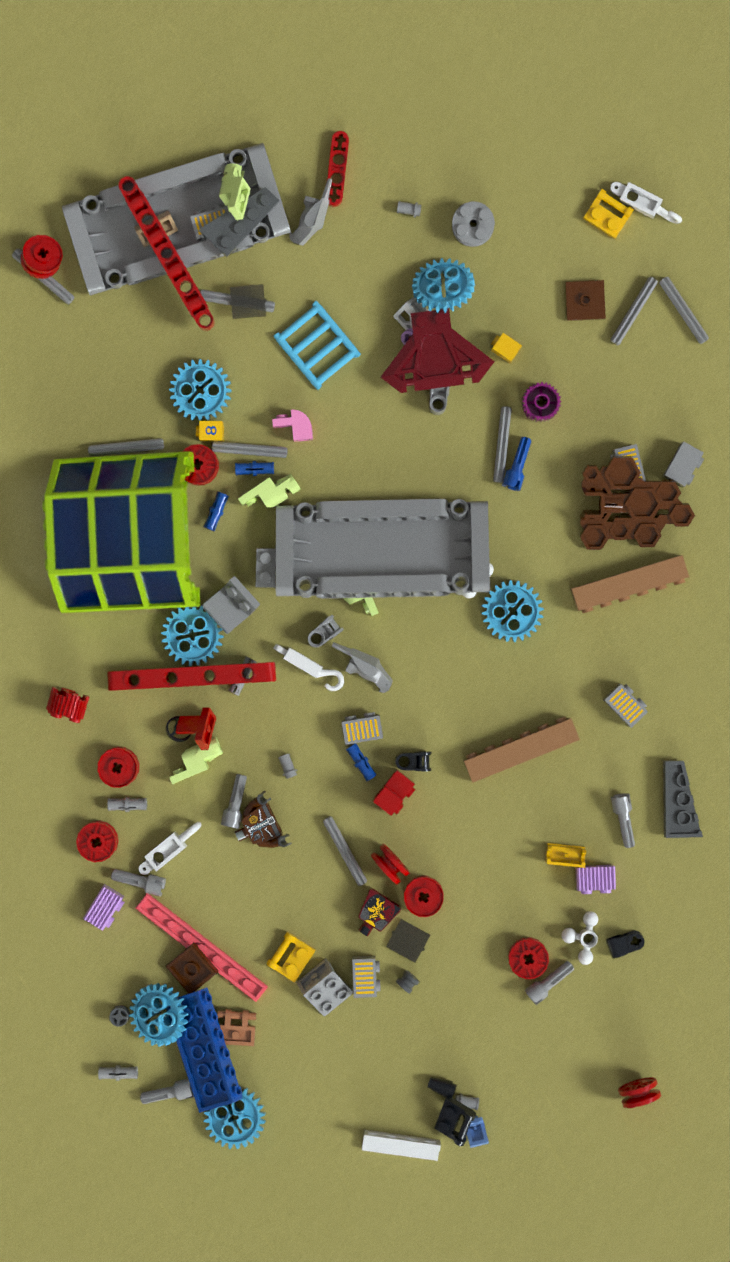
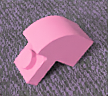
[272,410,313,442]

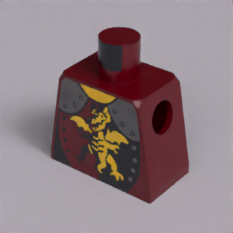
[358,887,401,936]

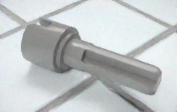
[221,774,247,829]
[611,793,635,848]
[111,869,166,897]
[524,961,574,1005]
[140,1079,194,1104]

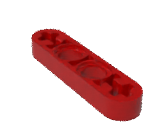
[327,131,349,207]

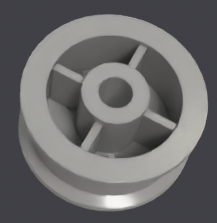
[452,202,495,247]

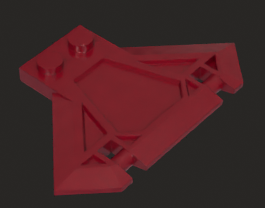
[381,308,495,393]

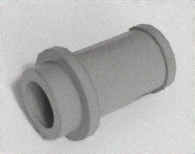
[397,201,422,218]
[278,753,297,779]
[455,1094,479,1110]

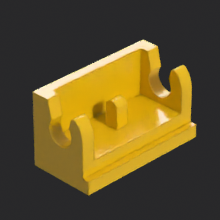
[545,843,586,868]

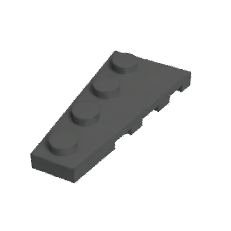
[198,187,280,257]
[663,760,703,838]

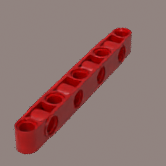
[119,176,215,331]
[107,662,276,691]

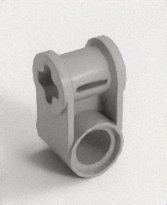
[429,387,450,415]
[308,614,344,648]

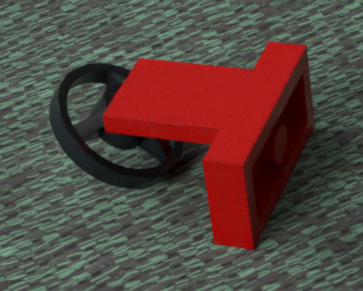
[166,707,216,750]

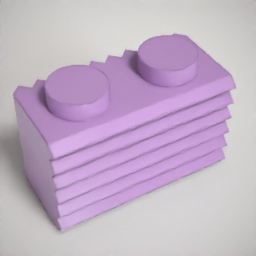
[575,865,616,894]
[83,884,125,931]

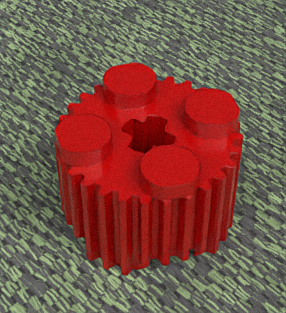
[46,687,89,723]

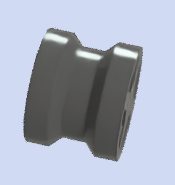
[396,970,420,994]
[109,1005,130,1027]

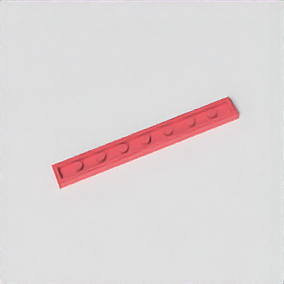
[135,893,268,1002]

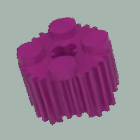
[521,382,561,423]

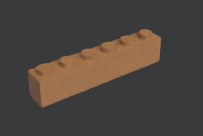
[570,555,689,614]
[463,716,580,783]

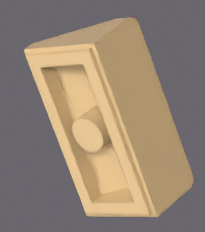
[134,211,178,247]

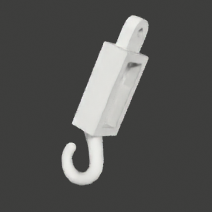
[610,182,682,224]
[273,644,344,691]
[139,822,201,875]

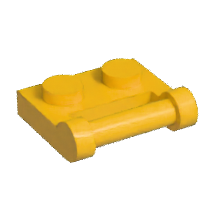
[583,189,634,239]
[266,932,316,983]

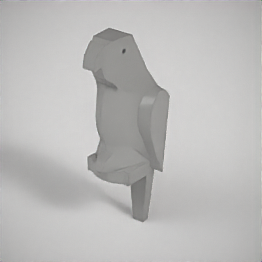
[290,178,332,246]
[332,642,393,693]

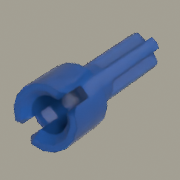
[502,437,531,491]

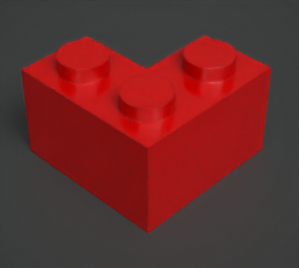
[373,769,416,816]

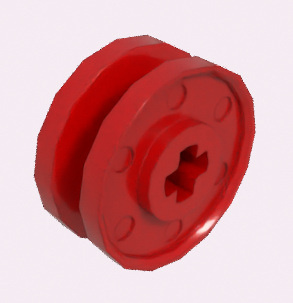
[20,235,63,279]
[182,444,219,486]
[97,747,139,788]
[76,820,119,862]
[370,843,410,884]
[404,876,444,917]
[508,937,549,979]
[618,1077,661,1108]

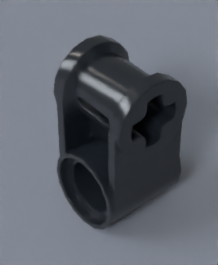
[395,751,432,771]
[606,930,645,959]

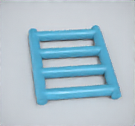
[273,301,361,390]

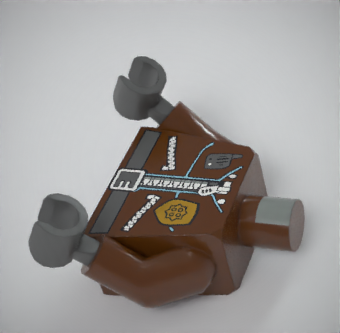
[235,791,292,848]

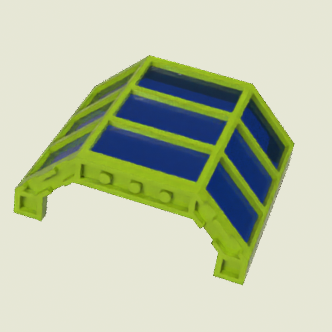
[42,451,200,613]

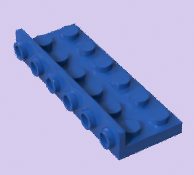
[166,988,243,1113]

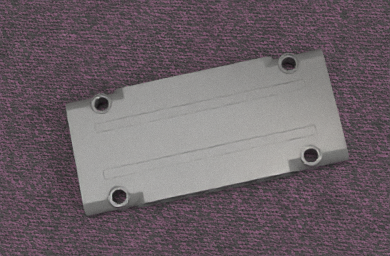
[62,143,291,296]
[276,499,490,599]

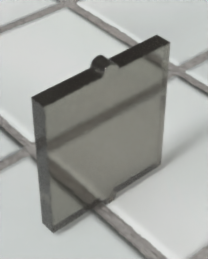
[229,284,267,319]
[386,919,430,963]

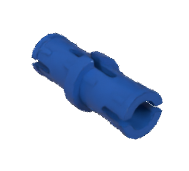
[235,461,274,476]
[203,492,229,531]
[346,743,377,782]

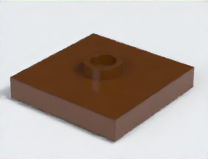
[565,280,606,321]
[165,942,219,994]

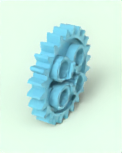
[412,258,475,313]
[169,359,232,421]
[481,580,544,642]
[161,605,224,666]
[129,983,189,1047]
[204,1085,266,1149]

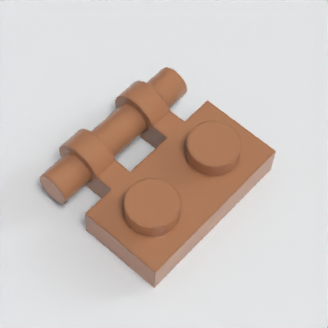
[218,1009,256,1046]

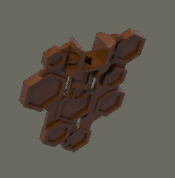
[580,456,695,550]

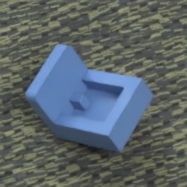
[467,1116,489,1148]

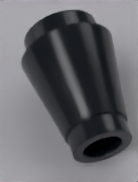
[427,1077,457,1099]

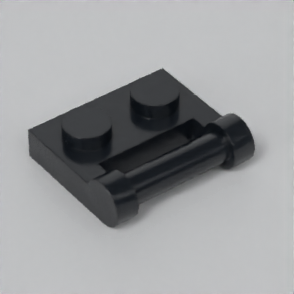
[434,1096,476,1146]

